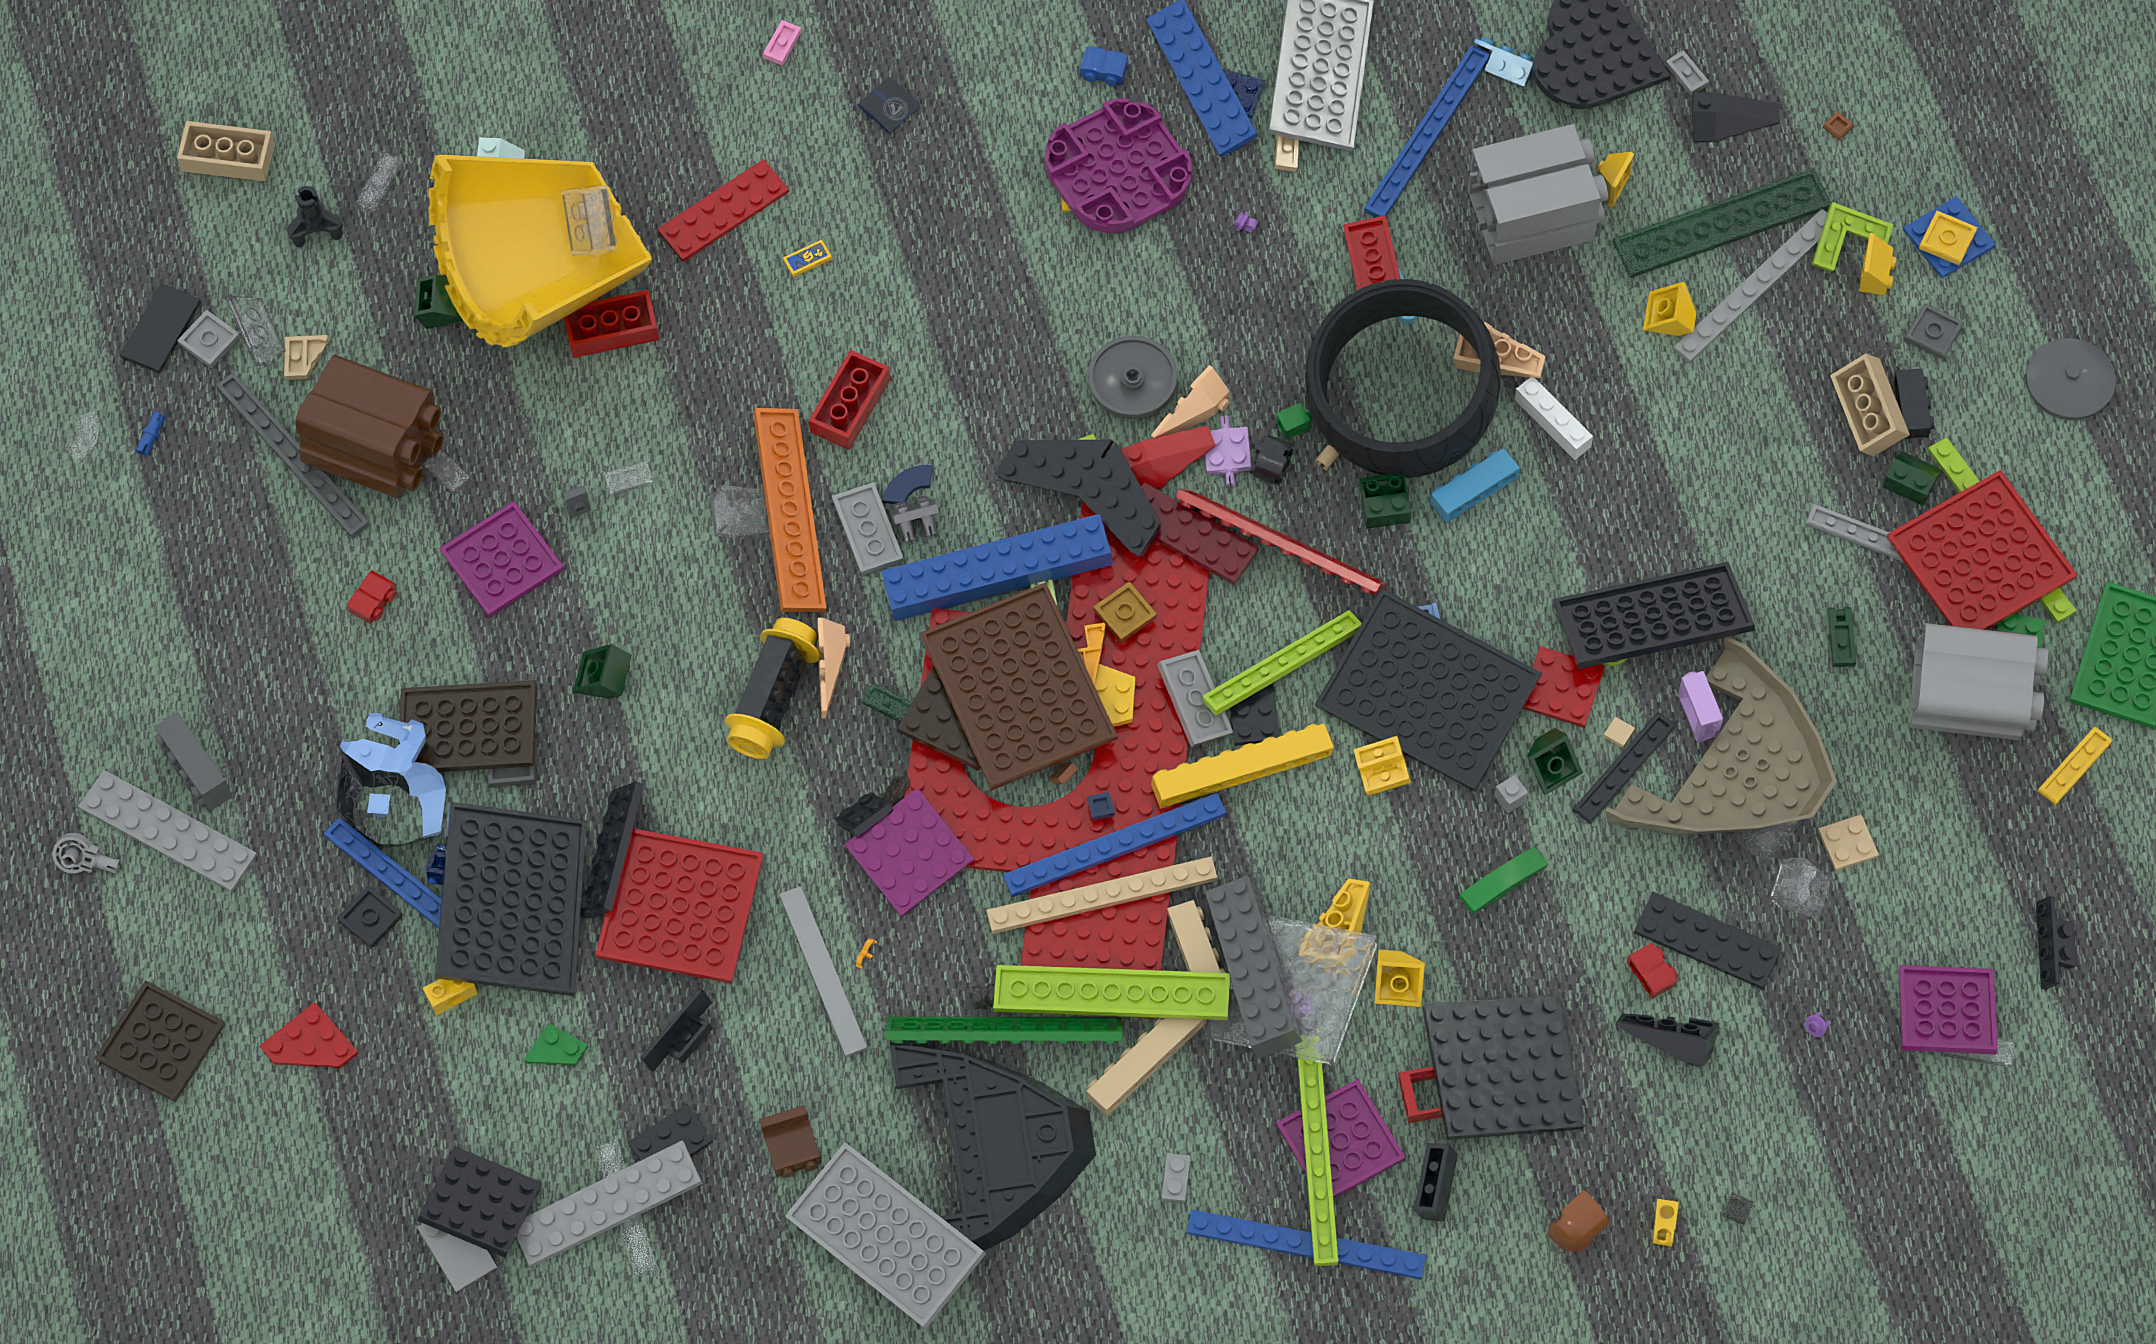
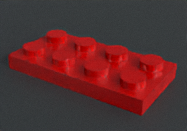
[1343,215,1401,290]

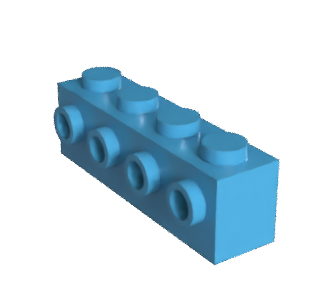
[1430,448,1520,523]

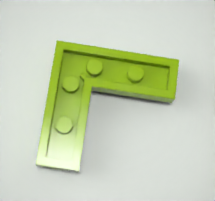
[1811,202,1894,272]

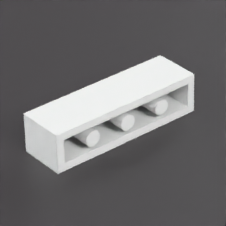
[1515,377,1593,460]

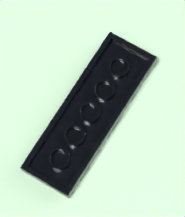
[580,781,644,919]
[1634,892,1781,990]

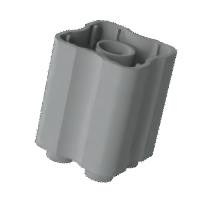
[1908,623,2048,741]

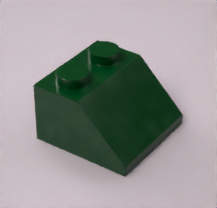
[1883,451,1942,506]
[573,644,632,699]

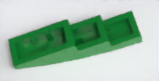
[1459,847,1548,914]

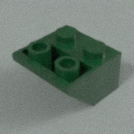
[414,274,463,329]
[1359,474,1412,529]

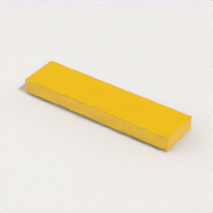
[2038,727,2113,805]

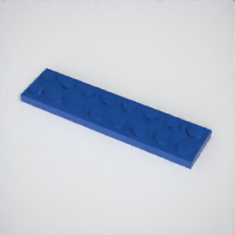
[1146,0,1259,157]

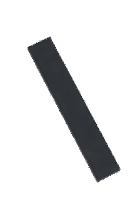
[1573,712,1676,824]

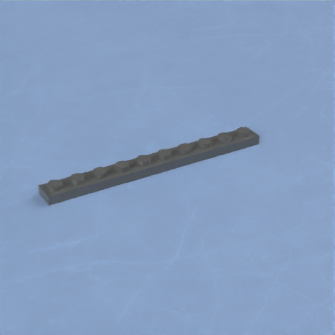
[216,372,370,538]

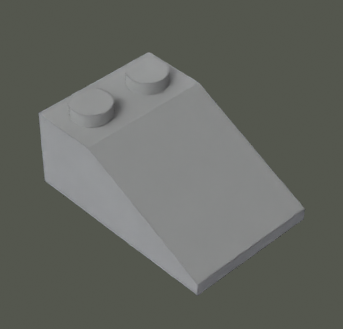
[417,1224,497,1292]

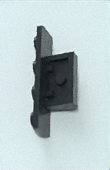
[2036,896,2077,990]
[641,989,713,1072]

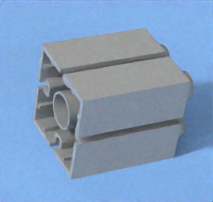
[1468,124,1608,265]

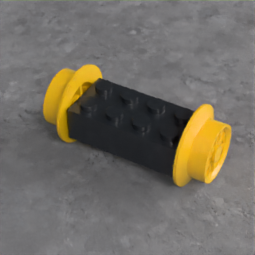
[724,618,820,759]

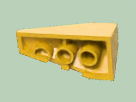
[1299,879,1371,976]

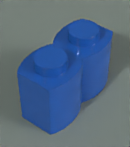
[1080,47,1129,86]

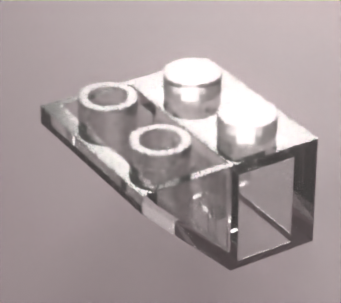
[1770,857,1832,920]

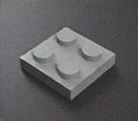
[177,310,241,368]

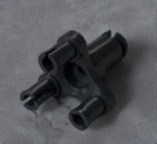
[287,186,343,247]

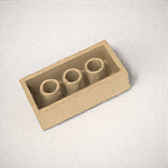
[177,121,275,182]
[1830,354,1910,456]

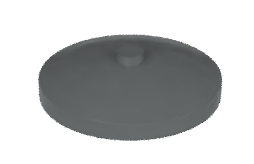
[1088,336,1177,419]
[2026,338,2116,420]

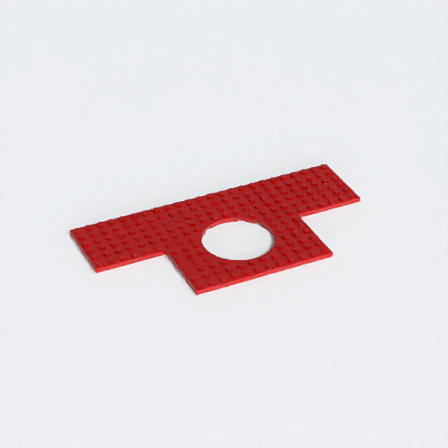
[904,501,1216,1019]

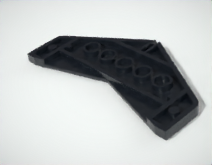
[995,439,1161,558]

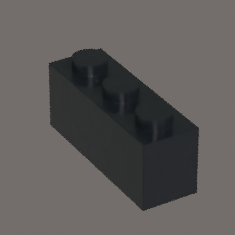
[1893,368,1934,439]
[1414,1143,1458,1222]

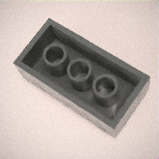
[154,712,232,812]

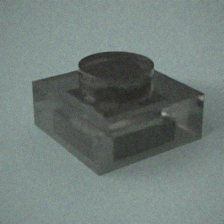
[1722,1192,1754,1225]

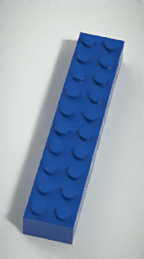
[882,514,1113,621]

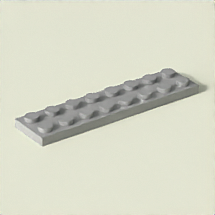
[78,770,257,892]
[516,1140,703,1267]

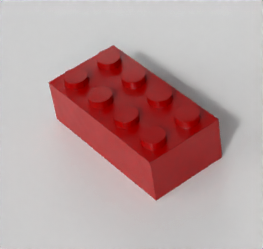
[564,290,659,358]
[809,350,891,450]

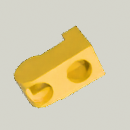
[1652,1199,1679,1247]

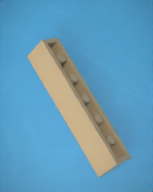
[1087,1018,1207,1117]

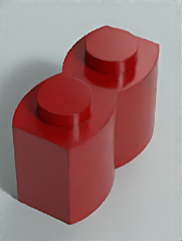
[347,570,397,624]
[1626,942,1678,999]

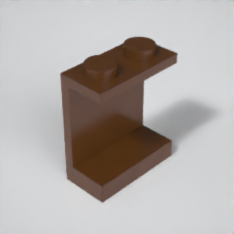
[759,1105,822,1178]

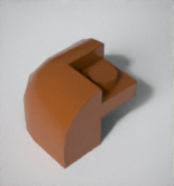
[1547,1190,1609,1252]

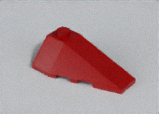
[1121,425,1216,490]

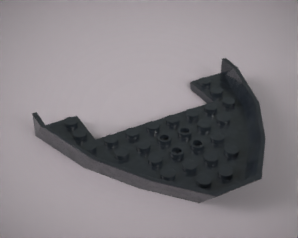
[890,1042,1096,1251]

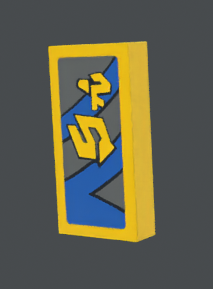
[783,240,832,277]

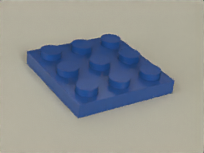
[1903,196,1996,279]

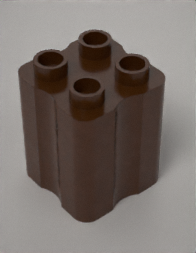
[296,355,444,499]

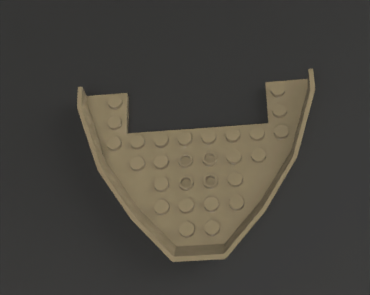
[1605,637,1837,835]

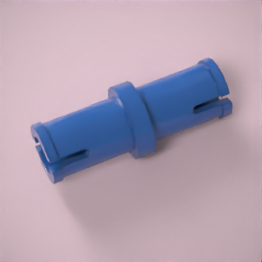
[135,411,166,457]

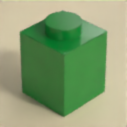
[1276,403,1312,440]

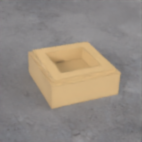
[1603,717,1635,748]

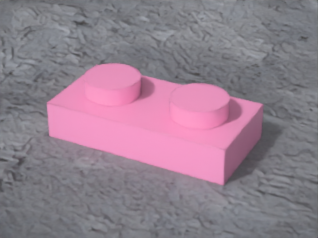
[763,20,802,66]

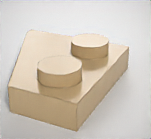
[284,335,329,380]

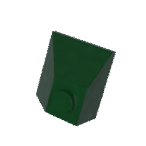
[1527,728,1583,795]

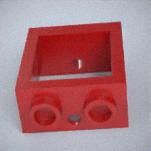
[1399,1066,1442,1123]

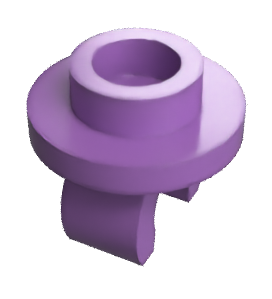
[1234,211,1258,233]
[1805,1012,1831,1037]

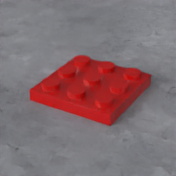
[1523,646,1605,728]

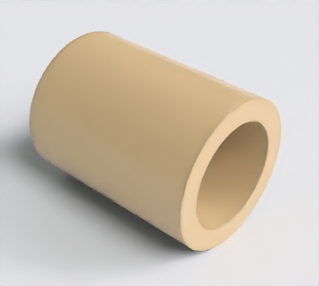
[1315,445,1339,470]

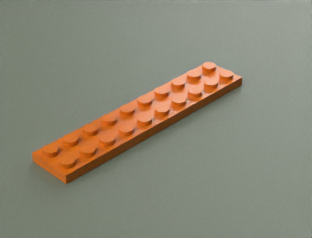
[753,408,826,612]

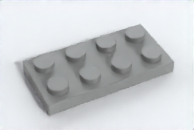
[832,482,904,576]
[1157,650,1233,747]

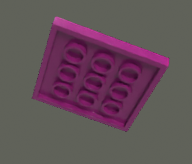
[439,501,564,618]
[844,788,974,917]
[1898,965,1998,1054]
[1276,1079,1406,1199]

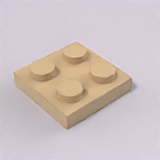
[1818,815,1879,871]

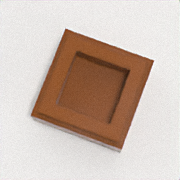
[1823,111,1854,140]
[1048,762,1077,784]

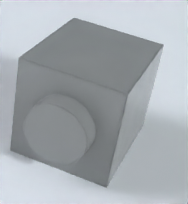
[1495,775,1528,813]

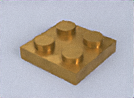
[1093,582,1157,643]

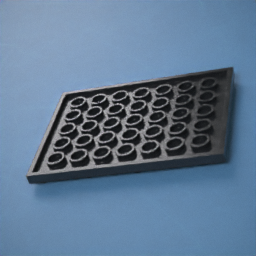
[1315,589,1542,791]
[435,802,586,996]

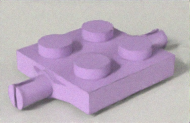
[1205,415,1251,487]

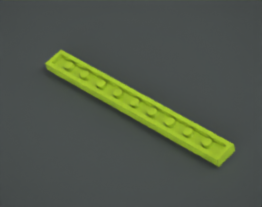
[1927,437,2077,624]
[1296,1036,1338,1266]

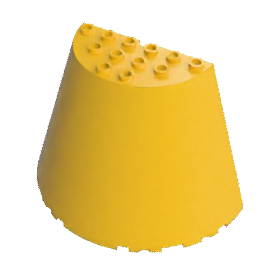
[429,155,652,347]

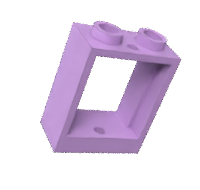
[1678,671,1723,743]

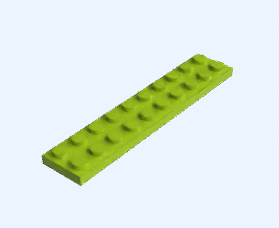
[993,965,1231,1020]

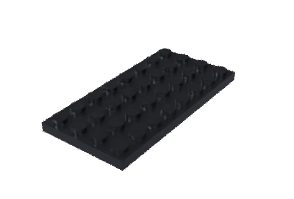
[1553,562,1755,669]

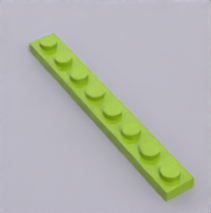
[1202,610,1362,716]

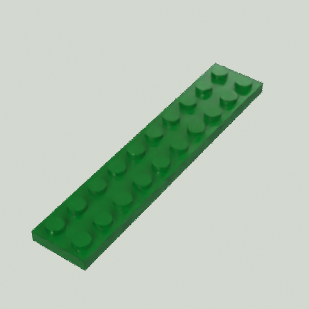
[886,1016,1122,1044]

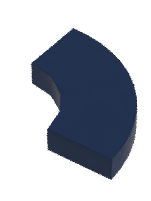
[882,465,933,504]

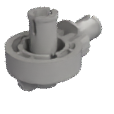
[52,833,120,874]

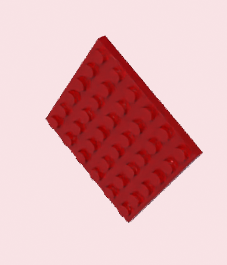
[1886,470,2078,630]
[595,828,764,984]

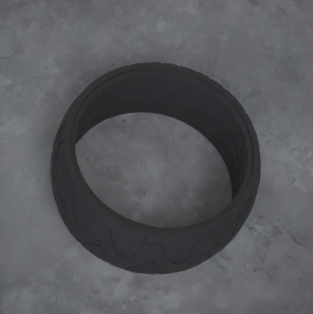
[1305,279,1501,478]

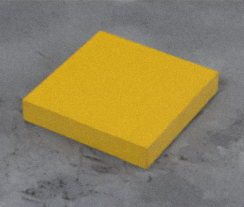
[1919,211,1978,266]

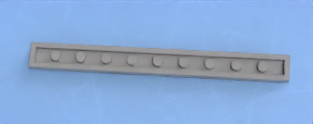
[1673,209,1827,363]

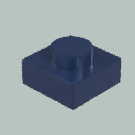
[1087,792,1115,821]

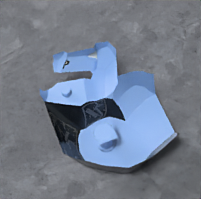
[336,713,446,848]

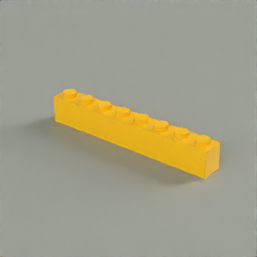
[1151,723,1334,809]

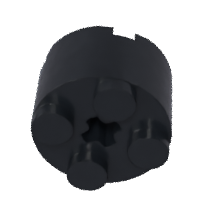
[1249,435,1294,486]

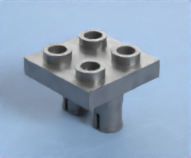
[888,496,939,542]

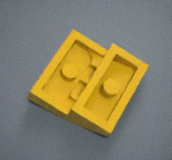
[1353,736,1411,795]

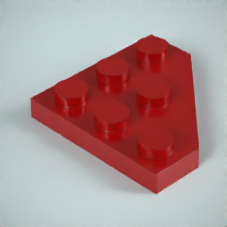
[260,1002,359,1068]

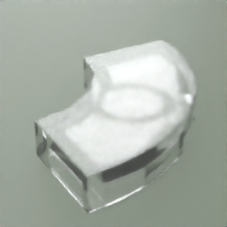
[66,409,101,466]

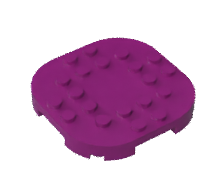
[1044,98,1192,233]

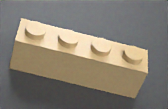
[1167,900,1225,973]

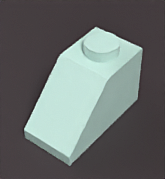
[477,137,525,159]

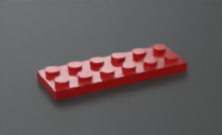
[657,159,789,262]

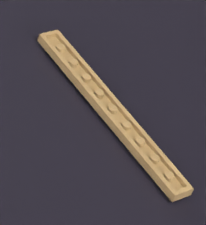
[986,856,1217,934]

